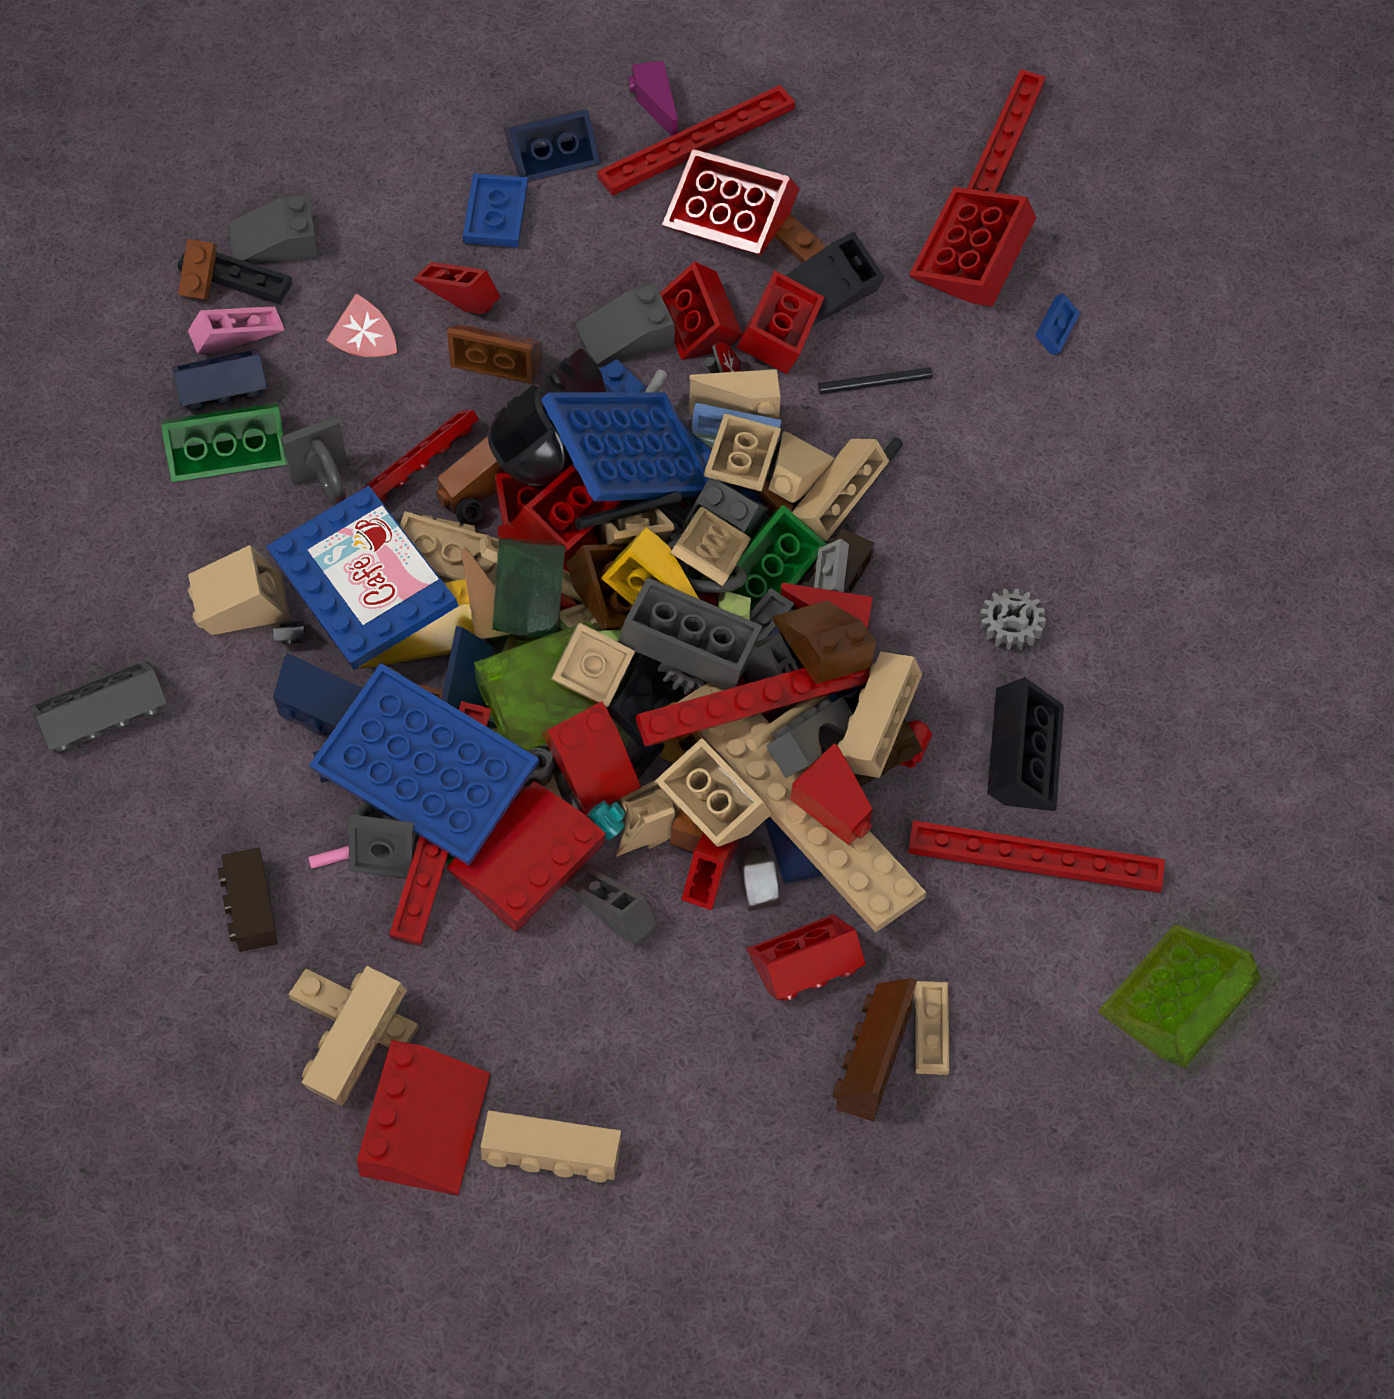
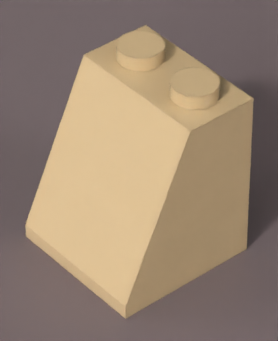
[188,545,291,635]

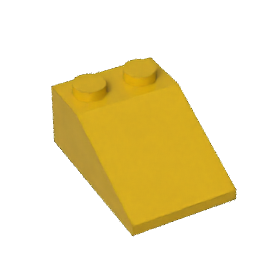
[601,527,699,605]

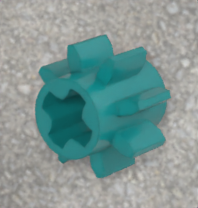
[587,801,625,840]

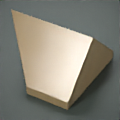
[616,793,675,857]

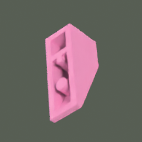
[188,306,285,354]

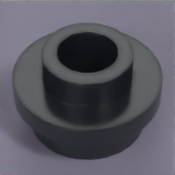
[456,497,485,526]

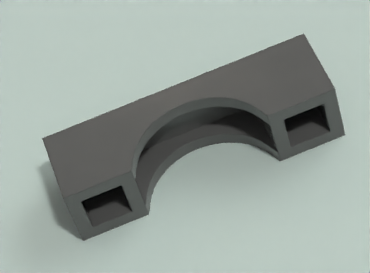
[766,696,853,778]

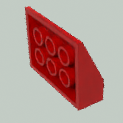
[662,149,800,256]
[909,187,1037,307]
[446,781,606,932]
[357,1040,490,1195]

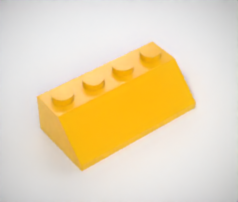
[358,579,475,668]

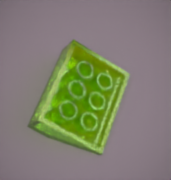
[474,621,619,750]
[1098,924,1261,1068]

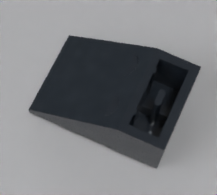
[785,232,885,325]

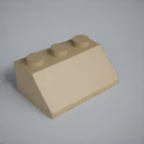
[655,738,771,847]

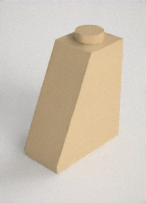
[768,431,834,503]

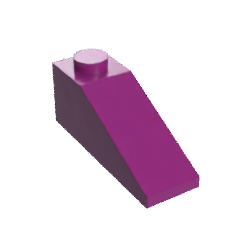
[628,60,678,136]

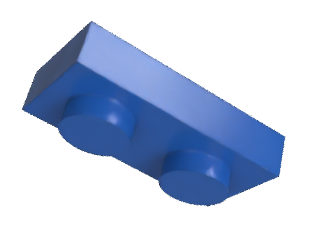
[1035,294,1080,354]

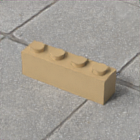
[792,439,889,541]
[838,652,923,778]
[301,966,407,1106]
[480,1110,621,1183]

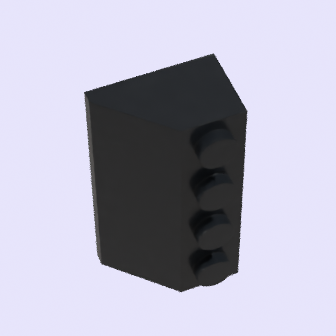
[987,677,1064,811]

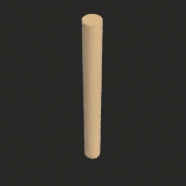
[746,695,829,751]

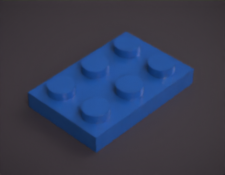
[463,173,528,247]

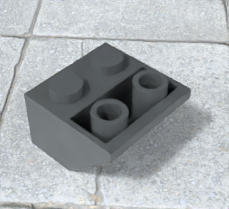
[681,478,769,539]

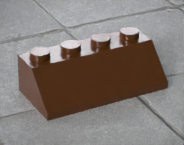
[832,978,917,1122]

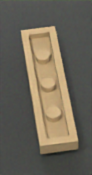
[289,969,419,1048]

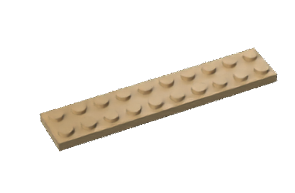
[675,682,926,932]

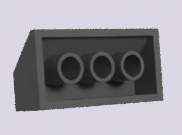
[619,577,762,690]
[28,660,167,752]

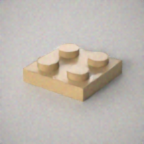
[550,622,635,708]

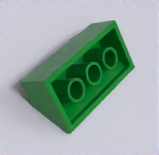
[161,403,287,482]
[728,505,827,612]

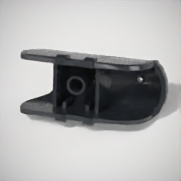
[488,349,606,486]

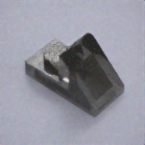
[735,846,780,911]

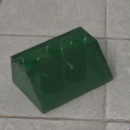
[492,538,565,638]

